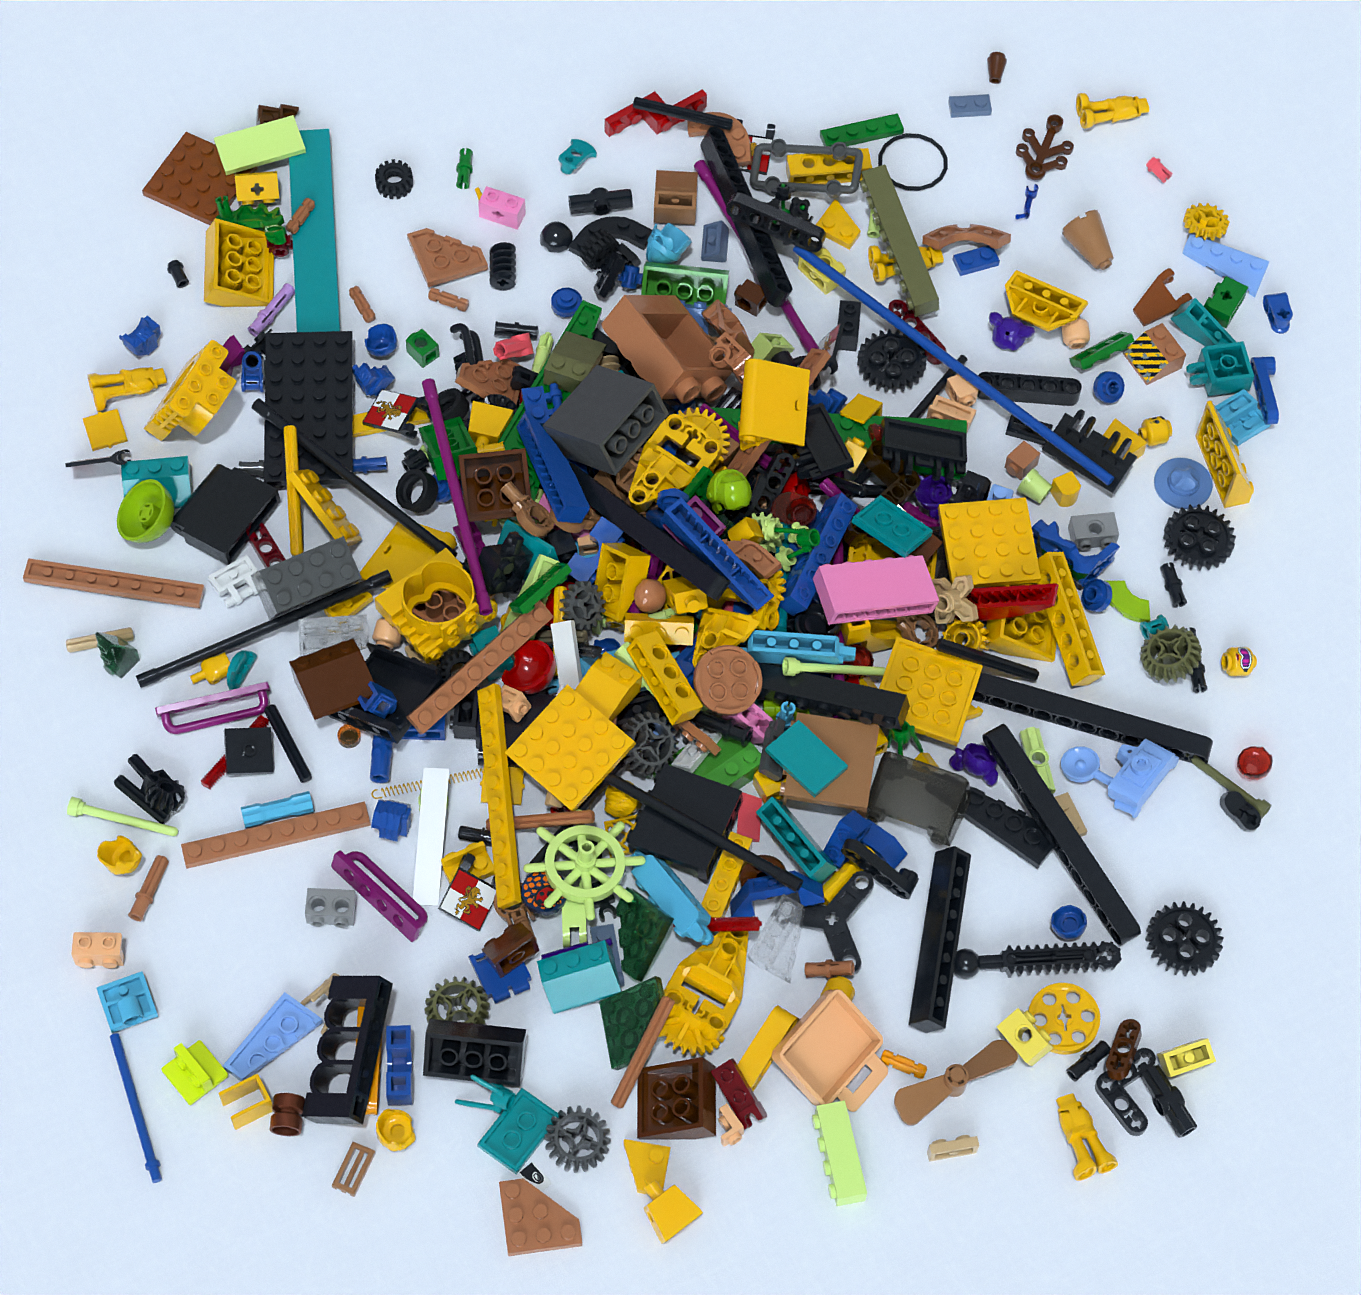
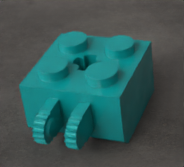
[1186,341,1254,396]

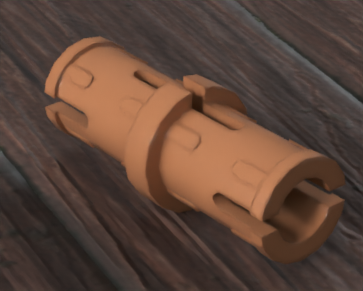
[805,959,855,979]

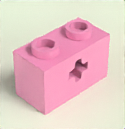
[478,186,526,230]
[721,703,773,744]

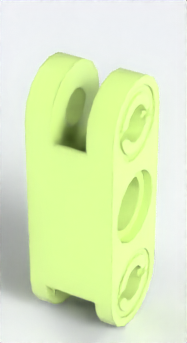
[562,879,587,948]

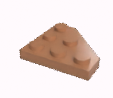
[407,228,488,287]
[455,358,523,407]
[499,1178,582,1256]

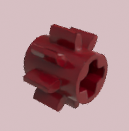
[266,233,293,257]

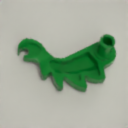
[215,196,286,245]

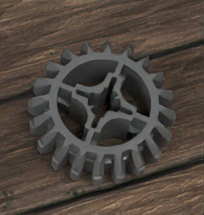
[621,712,679,774]
[544,1106,611,1173]

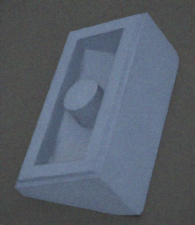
[701,220,729,262]

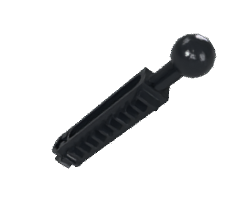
[954,941,1122,978]

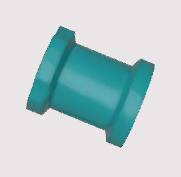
[1140,614,1169,640]

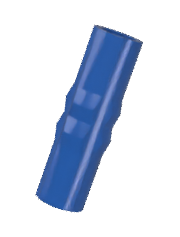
[370,735,393,783]

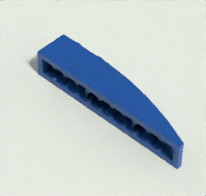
[516,411,590,523]
[662,497,774,611]

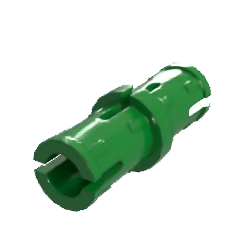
[456,148,473,189]

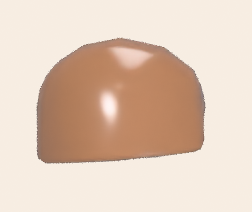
[634,579,667,613]

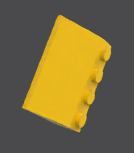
[204,218,274,307]
[1195,401,1254,508]
[985,582,1057,662]

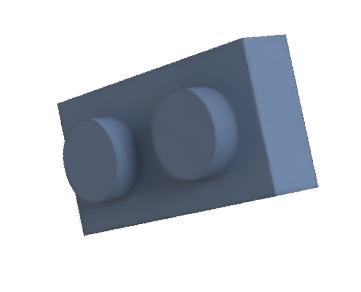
[948,94,992,118]

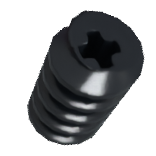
[489,242,516,291]

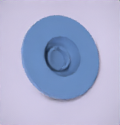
[1154,458,1213,509]

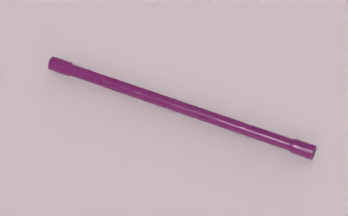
[694,160,819,353]
[422,378,493,616]

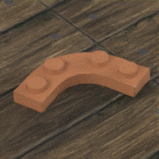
[687,112,752,167]
[922,224,1011,250]
[722,539,782,579]

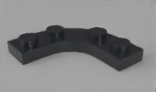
[568,216,652,257]

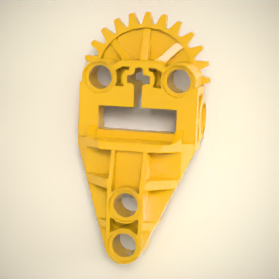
[629,407,730,512]
[692,567,786,667]
[650,931,749,1056]

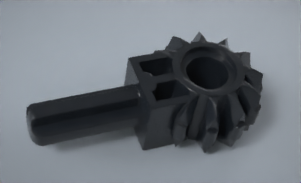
[128,754,185,814]

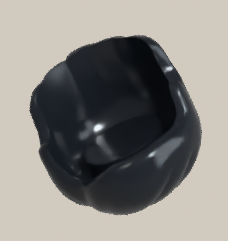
[793,603,842,636]

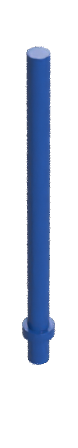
[110,1033,162,1183]

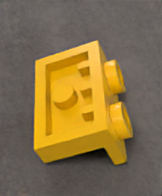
[441,841,495,884]

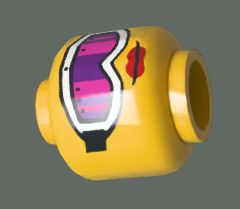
[1221,647,1257,676]

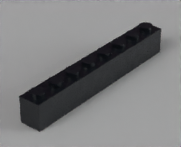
[757,662,910,730]
[908,846,971,1033]

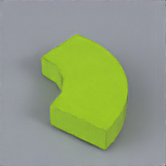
[1106,581,1151,623]

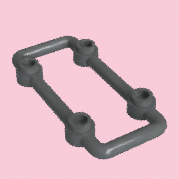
[749,139,863,198]

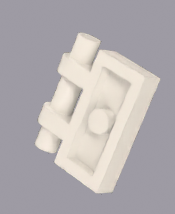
[208,555,258,608]

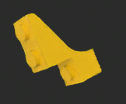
[841,619,902,654]

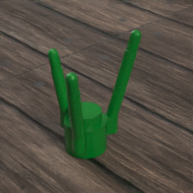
[887,721,923,779]

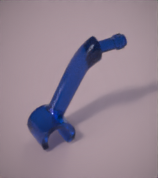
[1015,184,1039,220]

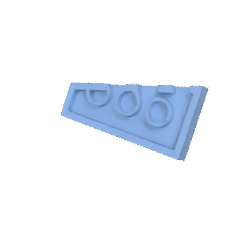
[1182,233,1269,297]

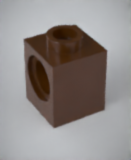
[734,279,768,317]

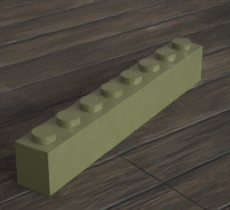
[859,164,939,317]

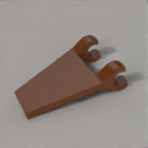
[1133,268,1193,327]

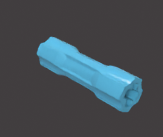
[241,791,314,828]

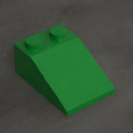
[418,417,477,481]

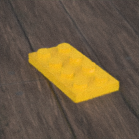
[287,469,362,546]

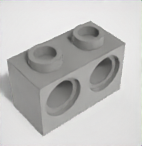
[305,888,357,928]

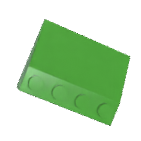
[652,736,761,790]

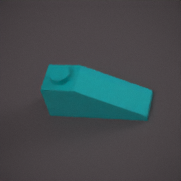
[1170,298,1236,347]

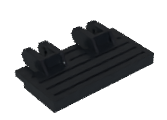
[781,402,854,481]
[1042,409,1137,495]
[881,417,967,483]

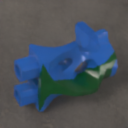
[1032,519,1120,587]

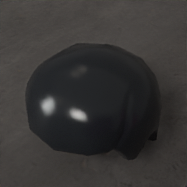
[540,221,573,252]

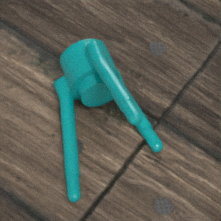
[455,1074,516,1114]

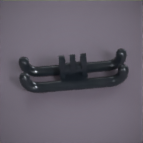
[450,323,484,403]

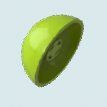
[117,479,174,543]

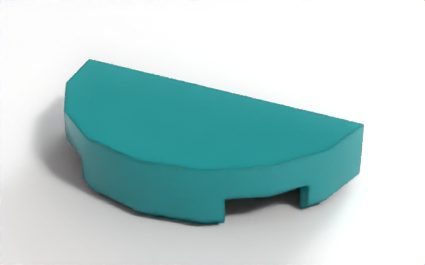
[227,650,257,690]

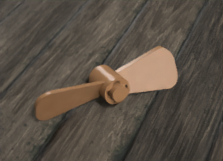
[894,1040,1018,1125]

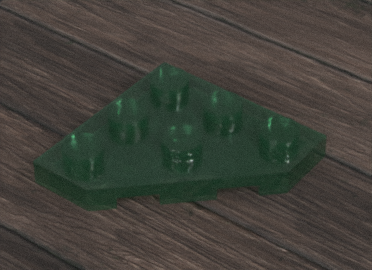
[616,887,674,982]
[599,976,664,1071]

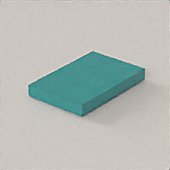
[852,495,933,558]
[765,720,848,798]
[477,1088,559,1175]

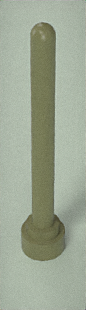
[1186,753,1272,819]

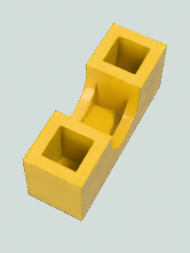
[624,613,694,645]

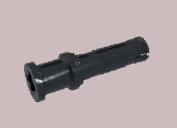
[688,710,753,746]

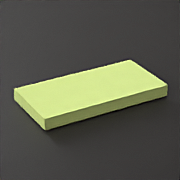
[214,115,306,175]

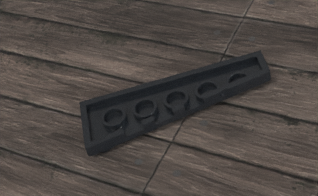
[925,770,1054,869]

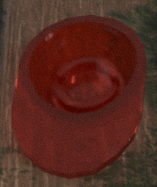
[771,492,817,527]

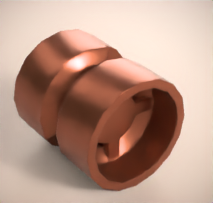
[269,1093,305,1136]

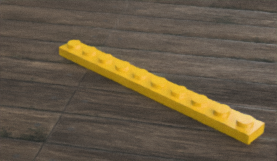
[477,683,522,909]

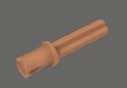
[128,855,169,921]

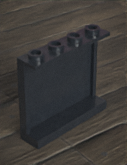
[328,642,444,744]
[626,763,743,880]

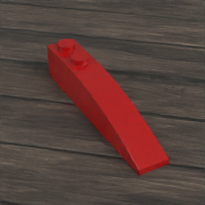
[952,583,1059,622]

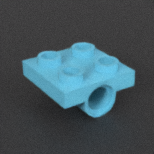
[96,971,158,1033]

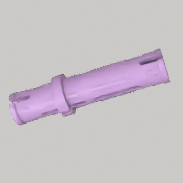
[248,283,295,337]

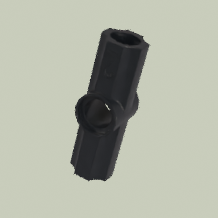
[568,187,633,215]
[1140,1064,1197,1138]

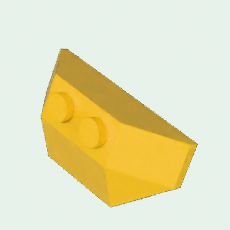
[1005,270,1088,332]

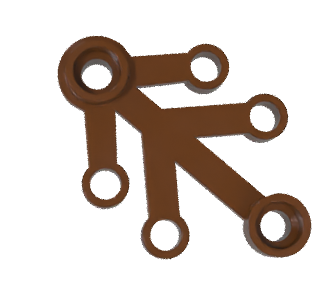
[1016,114,1074,180]

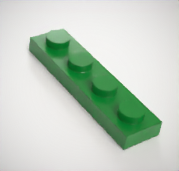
[820,113,904,147]

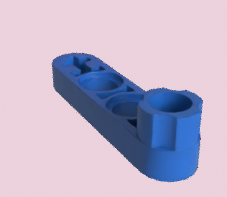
[1250,356,1279,425]

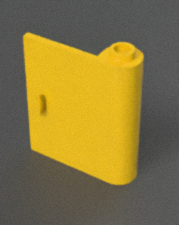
[738,359,810,447]
[360,522,457,589]

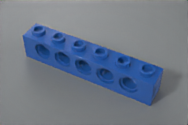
[779,492,858,616]

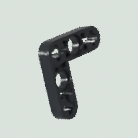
[1095,1048,1156,1136]

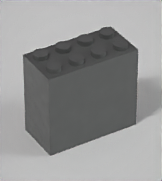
[543,365,669,476]
[252,536,362,620]

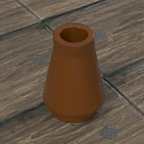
[987,52,1007,84]

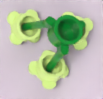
[762,518,820,572]

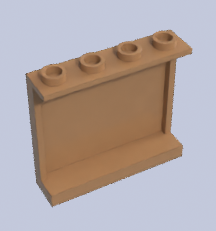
[779,712,879,818]

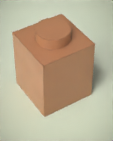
[1004,441,1041,480]

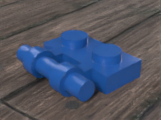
[521,383,563,428]

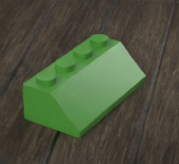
[641,262,730,306]

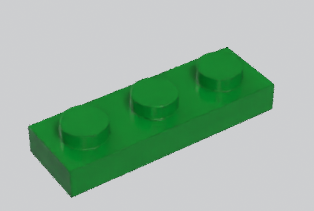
[1069,331,1134,370]
[509,562,572,614]

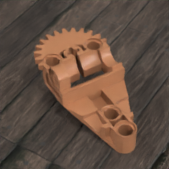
[701,299,755,387]

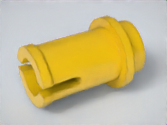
[477,441,505,453]

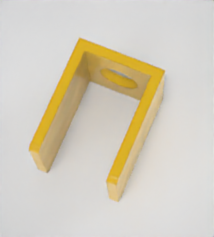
[840,393,883,424]
[218,1073,273,1130]

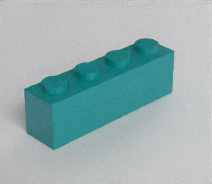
[756,796,837,883]

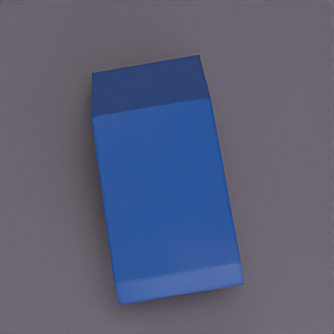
[862,819,908,869]

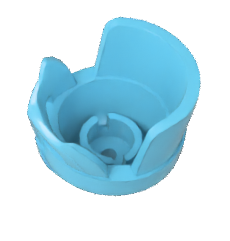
[646,223,692,264]

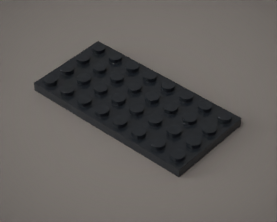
[264,331,353,486]

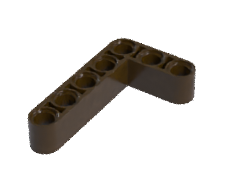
[843,441,921,546]

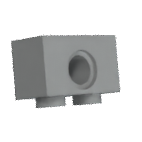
[1068,512,1119,551]

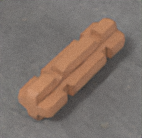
[286,198,315,234]
[349,286,376,323]
[428,288,469,311]

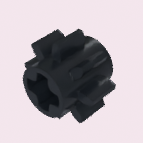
[401,448,429,472]

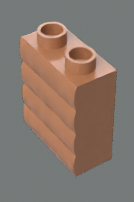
[601,295,733,404]

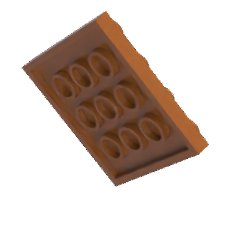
[142,132,258,225]

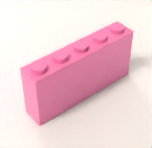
[813,555,939,624]

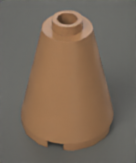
[1062,210,1114,270]

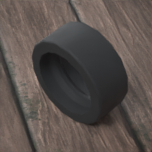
[426,388,470,421]
[396,469,438,513]

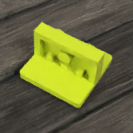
[161,1040,228,1105]

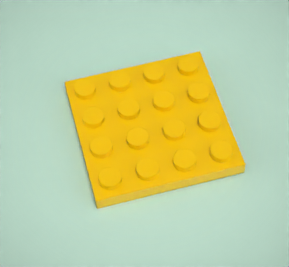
[938,497,1041,588]
[879,636,983,746]
[505,684,636,811]

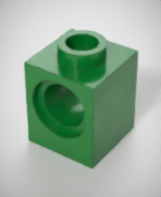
[406,329,440,368]

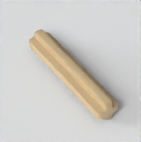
[66,627,134,652]

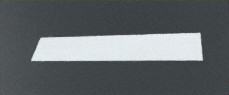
[413,767,449,906]

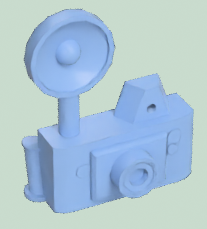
[1061,739,1179,818]

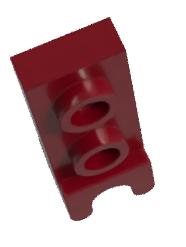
[711,1058,767,1130]

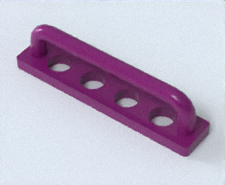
[155,682,270,734]
[331,850,428,942]

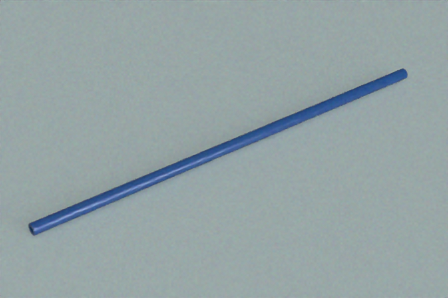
[793,246,1114,486]

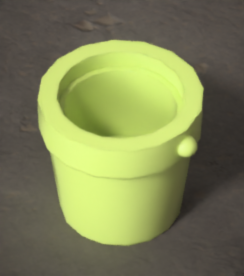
[1017,468,1053,504]

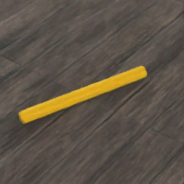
[284,425,303,556]

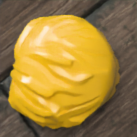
[604,780,642,818]
[97,835,142,875]
[376,1109,416,1151]

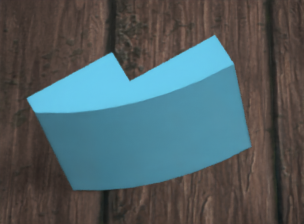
[1215,389,1271,446]

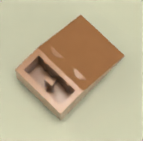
[653,170,698,225]

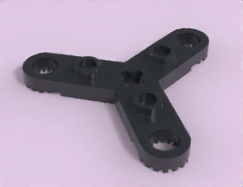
[774,871,874,974]

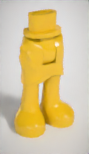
[1076,93,1149,129]
[868,245,944,282]
[87,367,167,412]
[1056,1093,1118,1181]

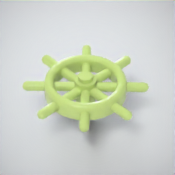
[523,809,646,920]

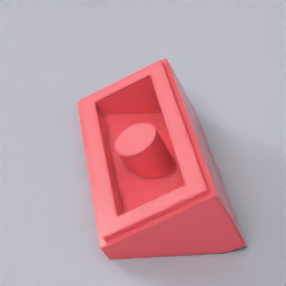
[737,792,762,842]

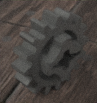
[559,581,606,630]

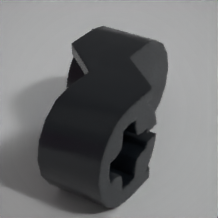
[1220,791,1261,830]

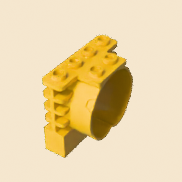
[143,340,237,441]
[374,548,498,663]

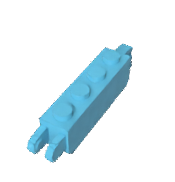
[739,630,856,665]
[630,849,714,946]

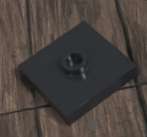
[223,727,274,776]

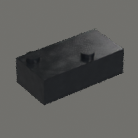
[423,1019,526,1086]

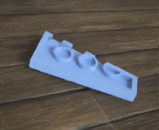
[223,992,323,1081]

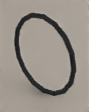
[878,133,948,191]

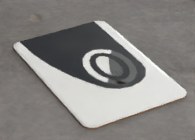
[519,1162,551,1192]

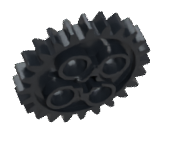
[857,329,927,392]
[1163,504,1236,571]
[1145,901,1224,976]

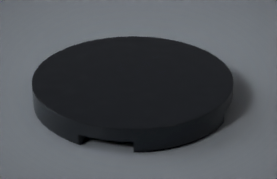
[724,467,767,528]

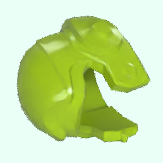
[706,469,751,514]

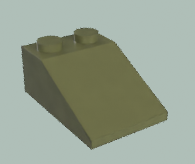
[543,331,607,393]

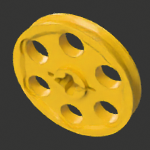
[1028,983,1100,1055]

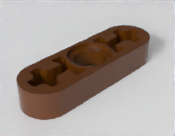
[1106,1019,1142,1080]

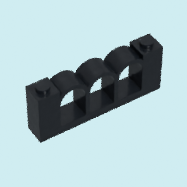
[302,976,393,1125]

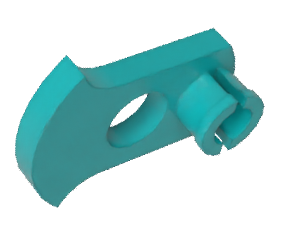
[558,139,597,174]

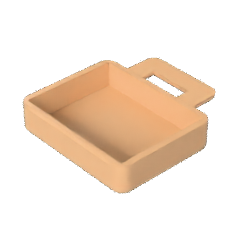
[772,989,888,1112]

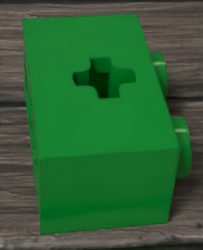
[1204,276,1248,329]

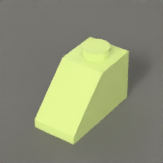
[751,333,795,361]

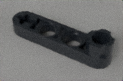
[841,839,919,899]

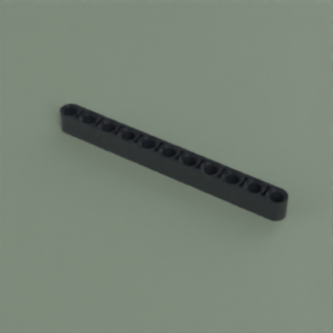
[700,127,793,308]
[569,462,731,601]
[972,672,1213,764]
[982,724,1141,946]

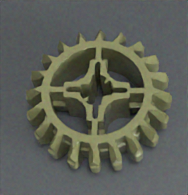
[1140,625,1202,683]
[424,976,490,1025]

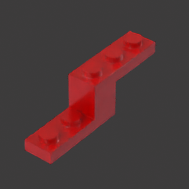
[604,89,707,137]

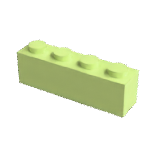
[812,1100,867,1206]

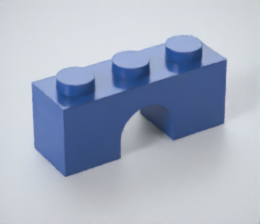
[567,517,626,585]
[386,1025,412,1105]

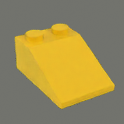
[595,543,651,621]
[575,651,642,722]

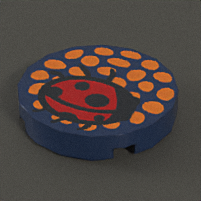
[521,872,567,915]

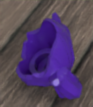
[989,312,1035,351]
[914,475,953,520]
[949,743,998,786]

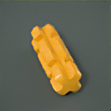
[880,1050,927,1079]

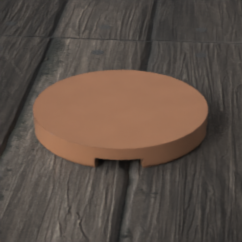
[693,645,762,715]

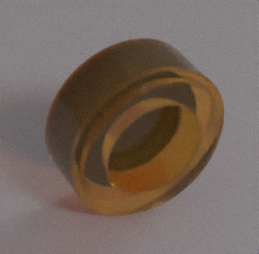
[337,724,361,748]

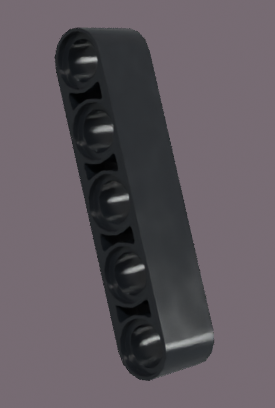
[726,193,826,252]
[977,372,1082,406]

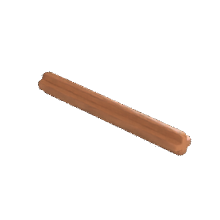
[486,810,595,831]
[611,996,675,1108]

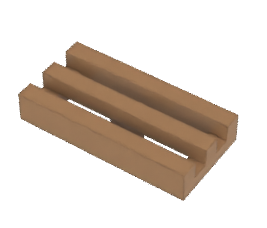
[332,1142,376,1197]

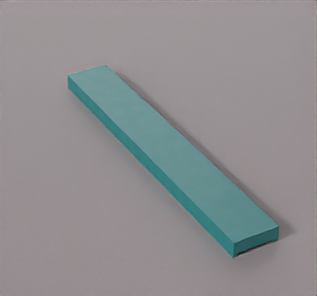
[289,129,340,332]

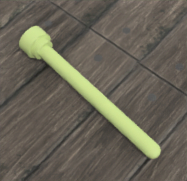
[782,657,886,676]
[67,797,178,836]

